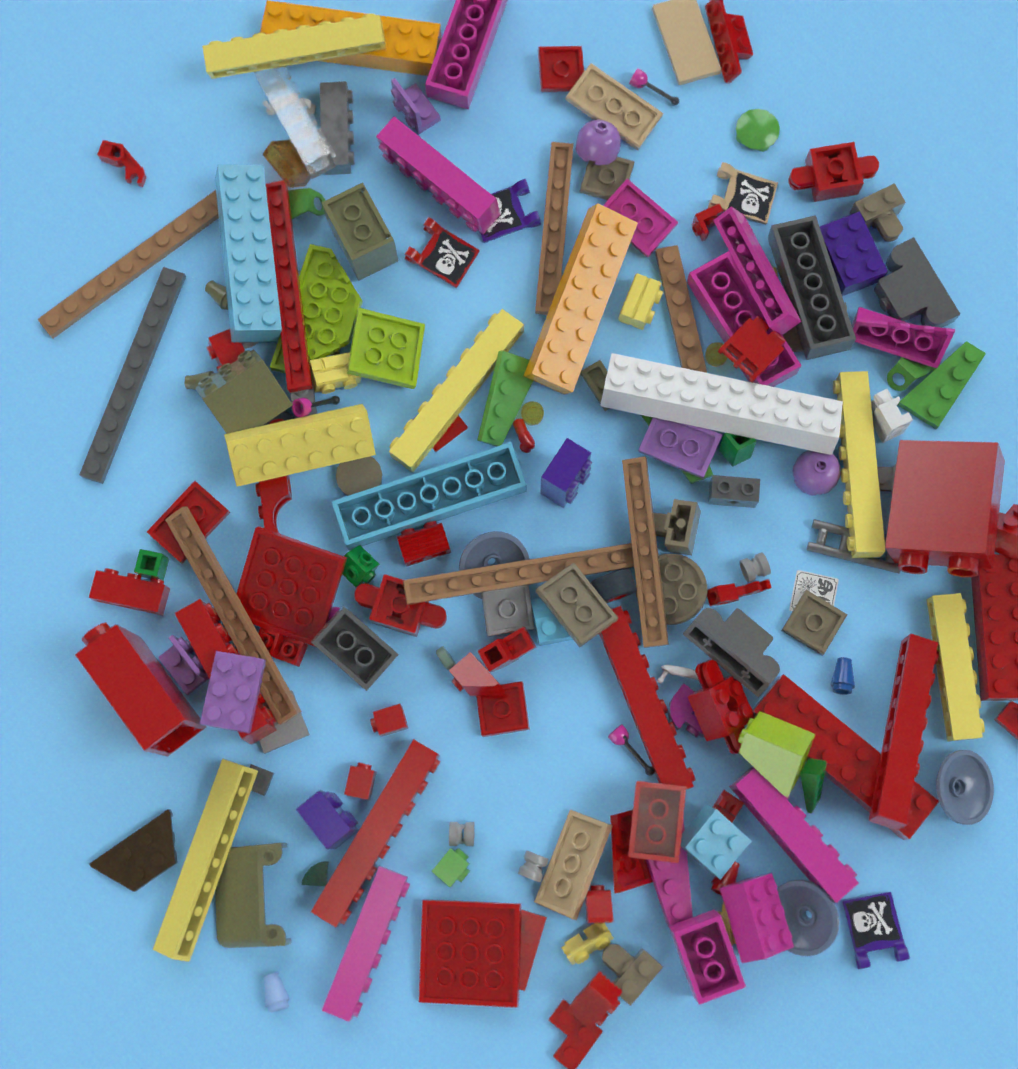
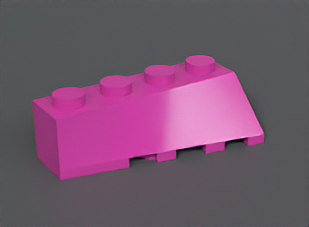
[851,307,955,368]

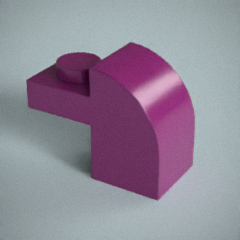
[668,683,704,738]

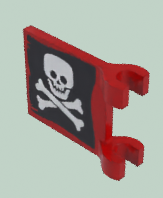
[404,217,480,288]

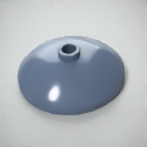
[459,531,530,599]
[936,750,994,825]
[777,880,839,956]

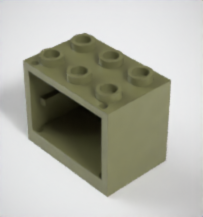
[321,182,399,281]
[195,349,293,434]

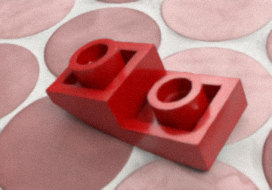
[258,627,308,667]

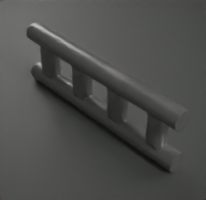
[806,519,901,574]

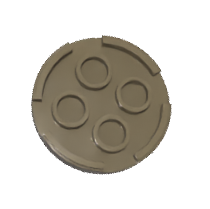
[636,554,708,625]

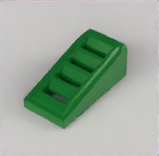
[800,758,826,814]

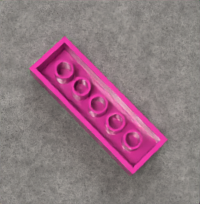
[425,0,508,110]
[376,116,501,234]
[686,251,802,387]
[729,767,859,903]

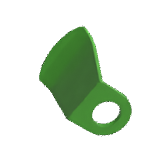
[288,188,325,219]
[887,357,940,391]

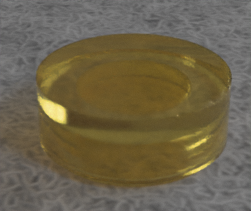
[705,342,728,367]
[521,401,544,426]

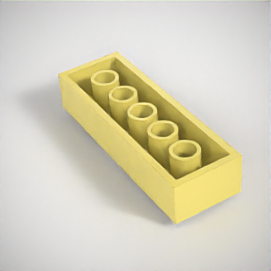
[224,404,376,487]

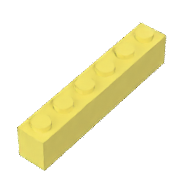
[926,593,985,742]

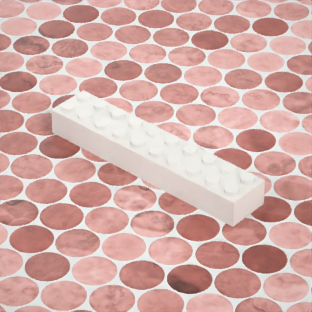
[600,353,843,455]

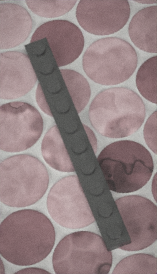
[79,267,186,484]

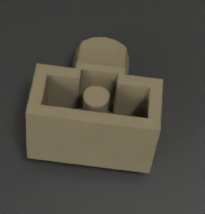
[849,183,906,242]
[653,499,701,556]
[602,943,663,1006]

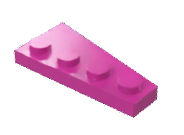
[646,816,693,926]

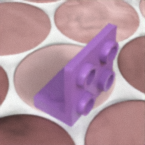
[390,78,441,134]
[158,635,209,695]

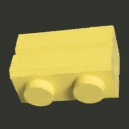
[618,273,663,330]
[309,352,361,394]

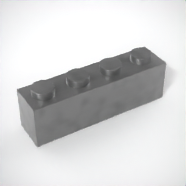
[320,81,355,175]

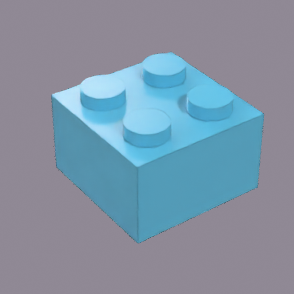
[680,804,751,879]

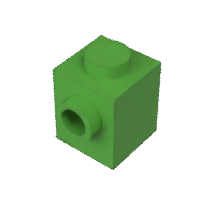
[431,848,470,887]

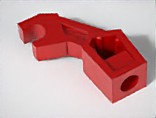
[97,140,147,187]
[707,579,772,606]

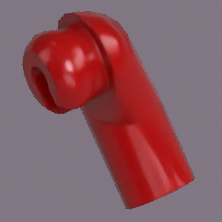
[513,418,535,453]

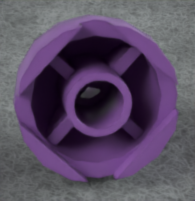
[575,120,621,165]
[793,450,841,496]

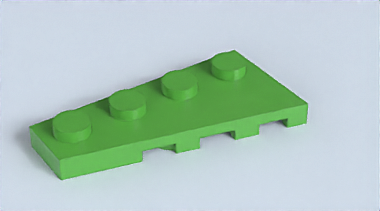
[898,341,986,429]
[477,351,533,447]

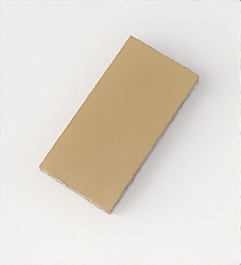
[652,0,721,86]
[565,63,664,150]
[534,810,612,920]

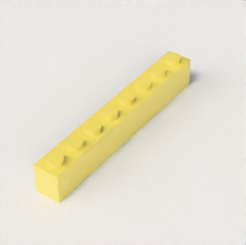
[202,14,386,79]
[389,309,524,473]
[833,371,886,558]
[152,759,258,962]

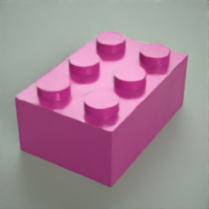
[720,873,794,963]
[668,909,746,1005]

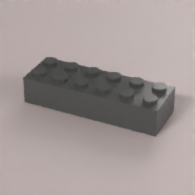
[768,215,856,360]

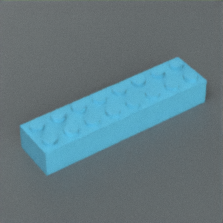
[215,164,282,342]
[332,442,527,551]

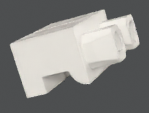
[871,389,913,443]

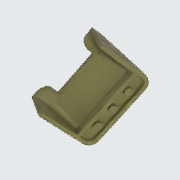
[215,843,292,948]

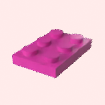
[603,179,678,258]

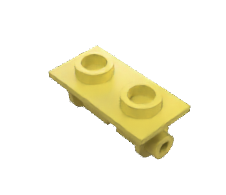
[561,923,614,966]

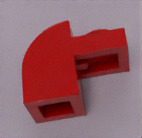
[478,627,537,672]

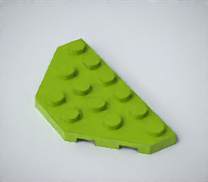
[270,244,363,374]

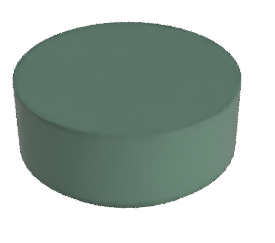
[436,646,456,670]

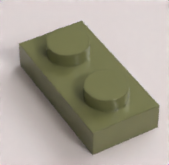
[580,360,610,411]

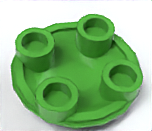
[736,108,780,152]

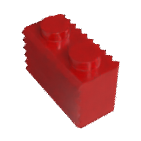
[397,521,451,567]
[567,972,622,1029]

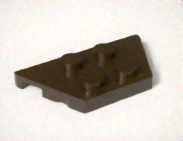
[89,809,177,892]

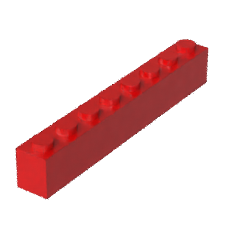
[599,605,696,790]
[869,633,939,830]
[311,739,441,927]

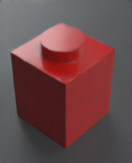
[370,704,409,737]
[344,762,377,800]

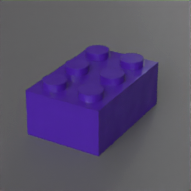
[819,211,888,296]
[540,438,592,508]
[296,790,359,849]

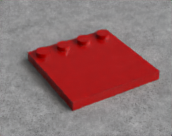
[236,526,347,647]
[419,899,521,1008]

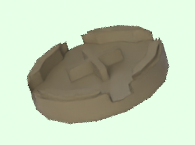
[336,456,383,496]

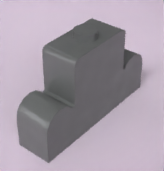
[874,237,960,328]
[683,608,780,697]

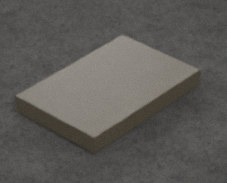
[535,563,618,648]

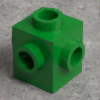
[342,545,380,587]

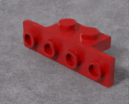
[705,0,754,83]

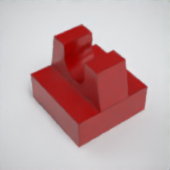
[712,790,745,823]

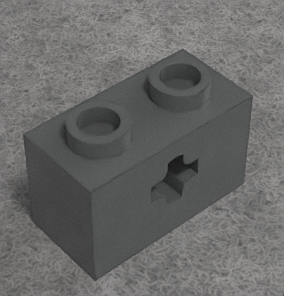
[708,475,760,508]

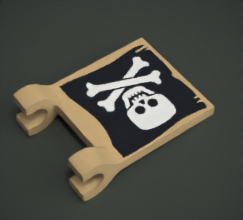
[707,162,778,225]

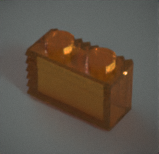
[263,139,316,188]

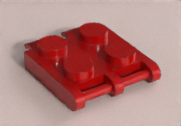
[717,316,786,383]

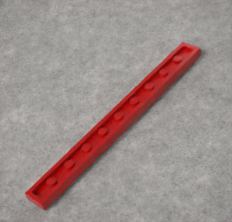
[265,180,313,393]

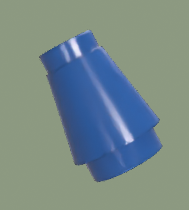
[831,657,855,695]

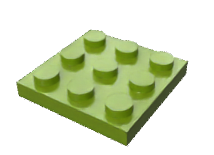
[347,308,425,389]

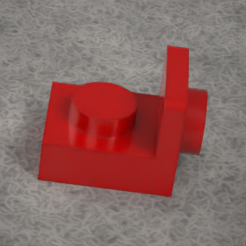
[692,203,723,242]

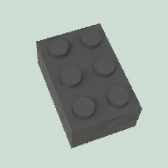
[311,605,399,691]

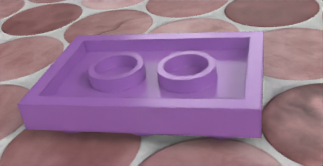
[638,417,722,479]
[200,651,266,733]

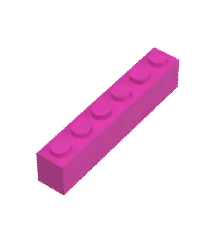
[713,207,801,335]
[321,866,410,1022]

